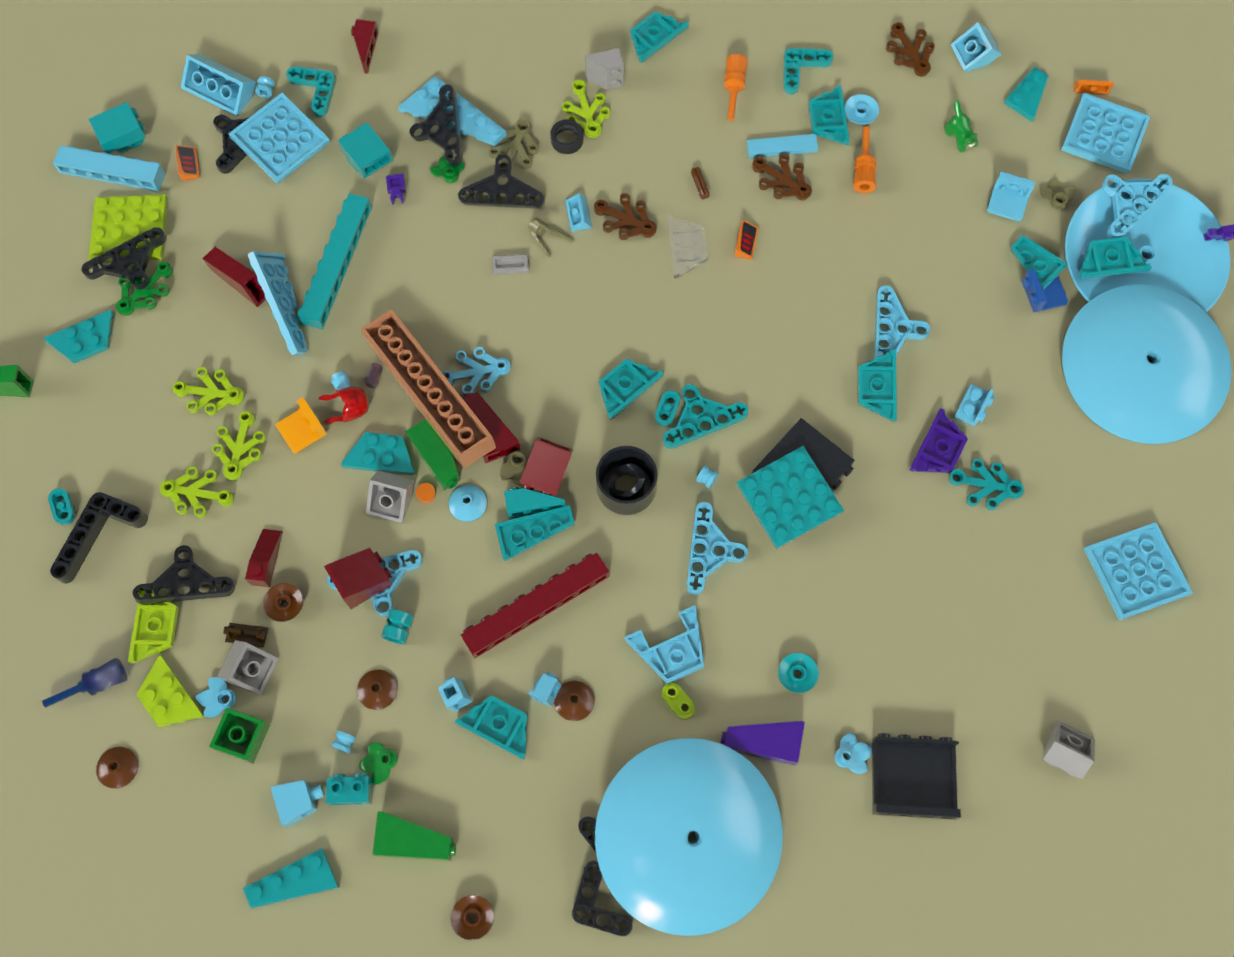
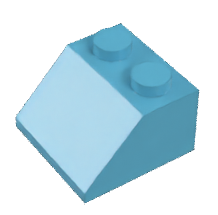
[950,22,1002,72]

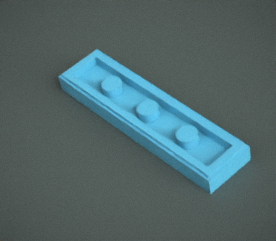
[746,134,818,158]

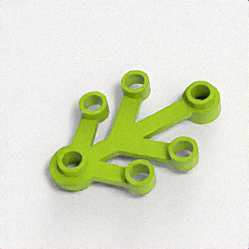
[562,79,610,138]
[172,367,244,416]
[212,411,266,480]
[159,466,234,518]

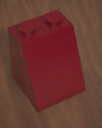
[520,437,573,496]
[324,548,392,609]

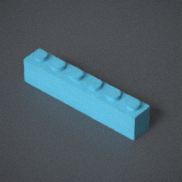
[53,146,165,191]

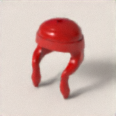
[318,387,369,424]

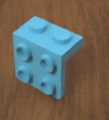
[987,172,1035,222]

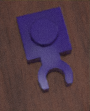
[386,174,406,205]
[1203,225,1234,241]

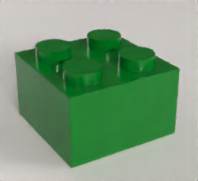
[209,708,270,764]

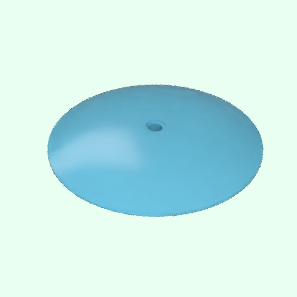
[1065,179,1230,312]
[1062,285,1232,444]
[595,738,783,936]

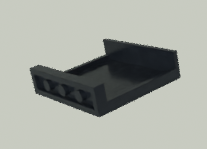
[752,418,855,490]
[872,733,961,820]

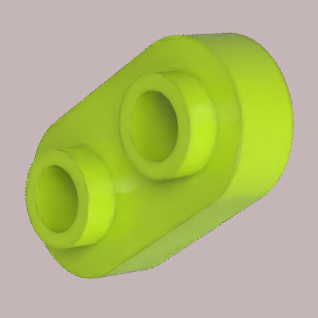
[661,683,695,720]

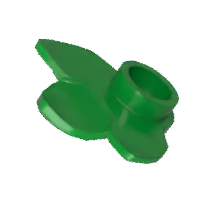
[429,156,465,183]
[359,742,398,785]

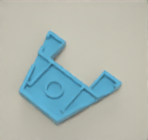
[624,605,704,684]

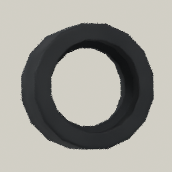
[550,119,583,154]

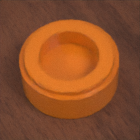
[416,483,436,503]

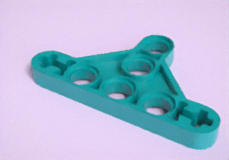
[663,384,748,449]

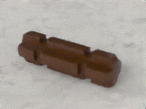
[691,167,710,199]

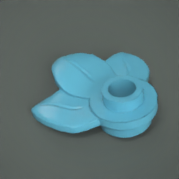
[196,677,236,718]
[834,733,872,774]

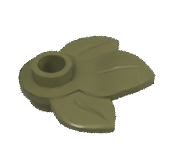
[1040,179,1076,210]
[500,451,528,488]

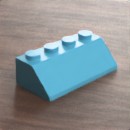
[181,54,256,116]

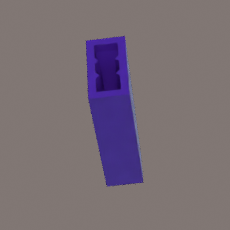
[720,721,805,766]

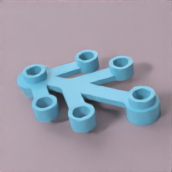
[442,347,511,395]

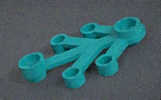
[948,459,1024,511]

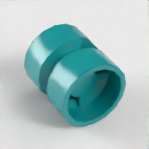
[381,609,414,645]

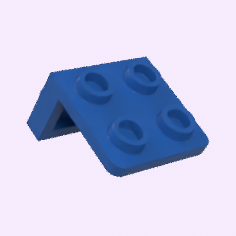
[1021,269,1068,312]

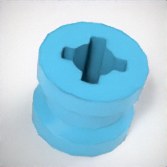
[255,76,275,98]
[696,465,719,489]
[331,730,356,754]

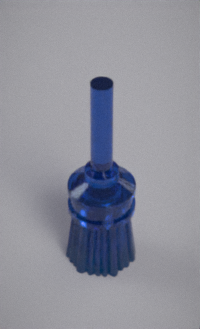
[42,657,128,708]

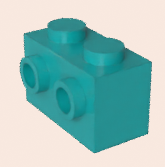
[326,773,372,806]

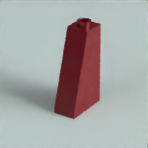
[202,247,266,307]
[462,392,521,464]

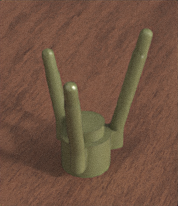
[528,217,573,257]

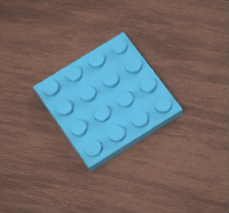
[229,93,330,184]
[1061,93,1150,174]
[1083,522,1193,621]

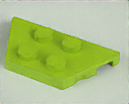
[128,591,179,664]
[136,655,204,728]

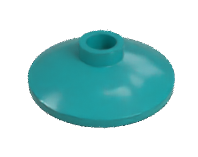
[778,653,819,693]

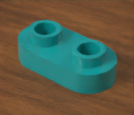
[655,390,680,427]
[48,488,75,525]

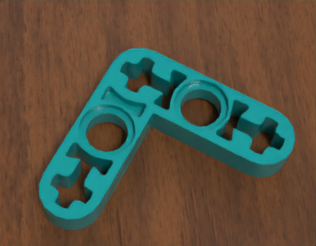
[783,48,834,94]
[286,67,336,117]

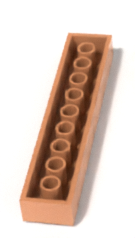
[360,309,496,469]

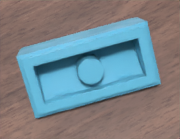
[565,193,592,231]

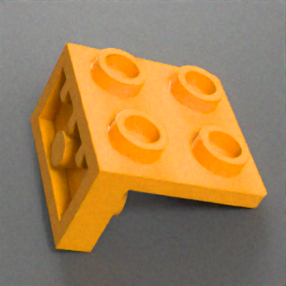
[275,397,327,454]

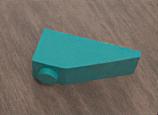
[504,487,565,519]

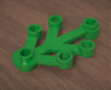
[116,262,173,316]

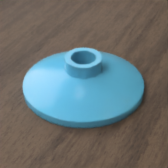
[844,94,879,125]
[449,485,487,522]

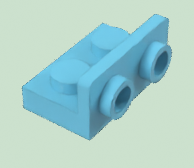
[954,384,995,427]

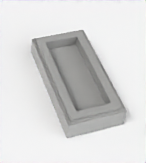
[492,254,529,275]

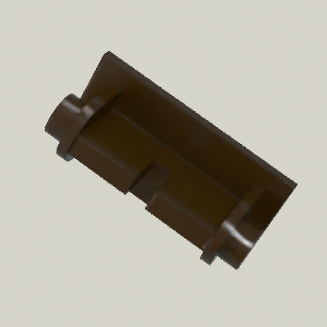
[223,623,269,647]

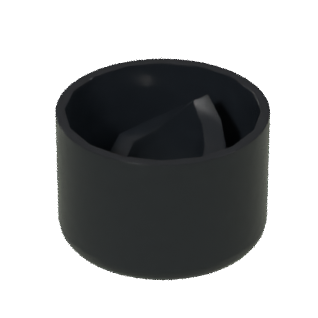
[596,446,657,515]

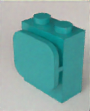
[89,102,146,154]
[338,123,393,179]

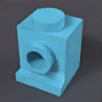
[529,672,561,707]
[438,677,473,712]

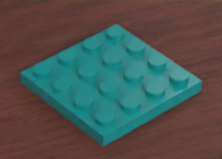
[736,446,844,550]

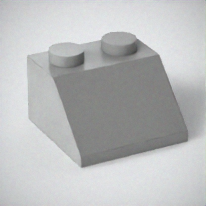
[585,48,624,90]
[366,471,414,523]
[217,640,279,696]
[1043,720,1095,779]

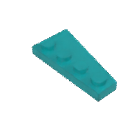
[495,505,575,562]
[243,848,339,908]

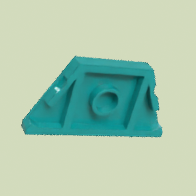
[630,12,689,63]
[808,85,850,145]
[1079,237,1152,279]
[44,309,114,364]
[858,350,897,422]
[598,359,664,420]
[341,432,415,476]
[455,695,527,760]

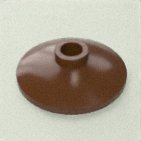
[263,583,303,622]
[357,670,398,710]
[554,681,595,721]
[96,747,138,789]
[451,895,494,940]

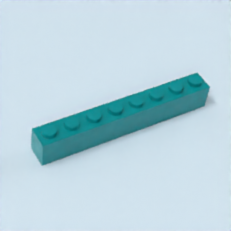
[298,193,372,329]

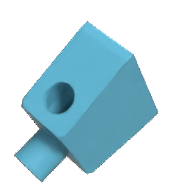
[270,780,325,827]

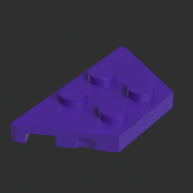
[909,408,968,473]

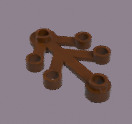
[886,22,935,77]
[752,154,812,200]
[594,193,657,240]

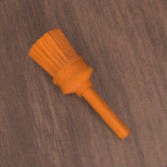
[724,54,748,121]
[853,127,877,194]

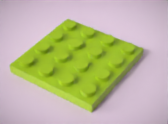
[88,194,168,262]

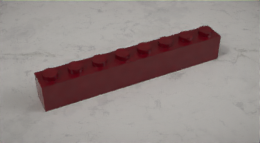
[460,552,610,659]

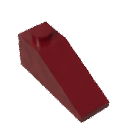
[351,19,379,74]
[245,529,283,588]

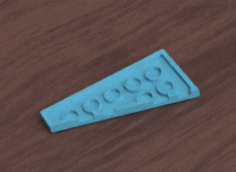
[398,76,507,146]
[248,251,308,356]

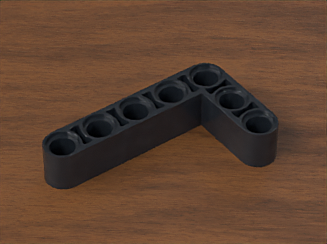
[50,492,148,584]

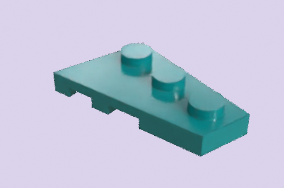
[1004,67,1049,122]
[1010,235,1067,290]

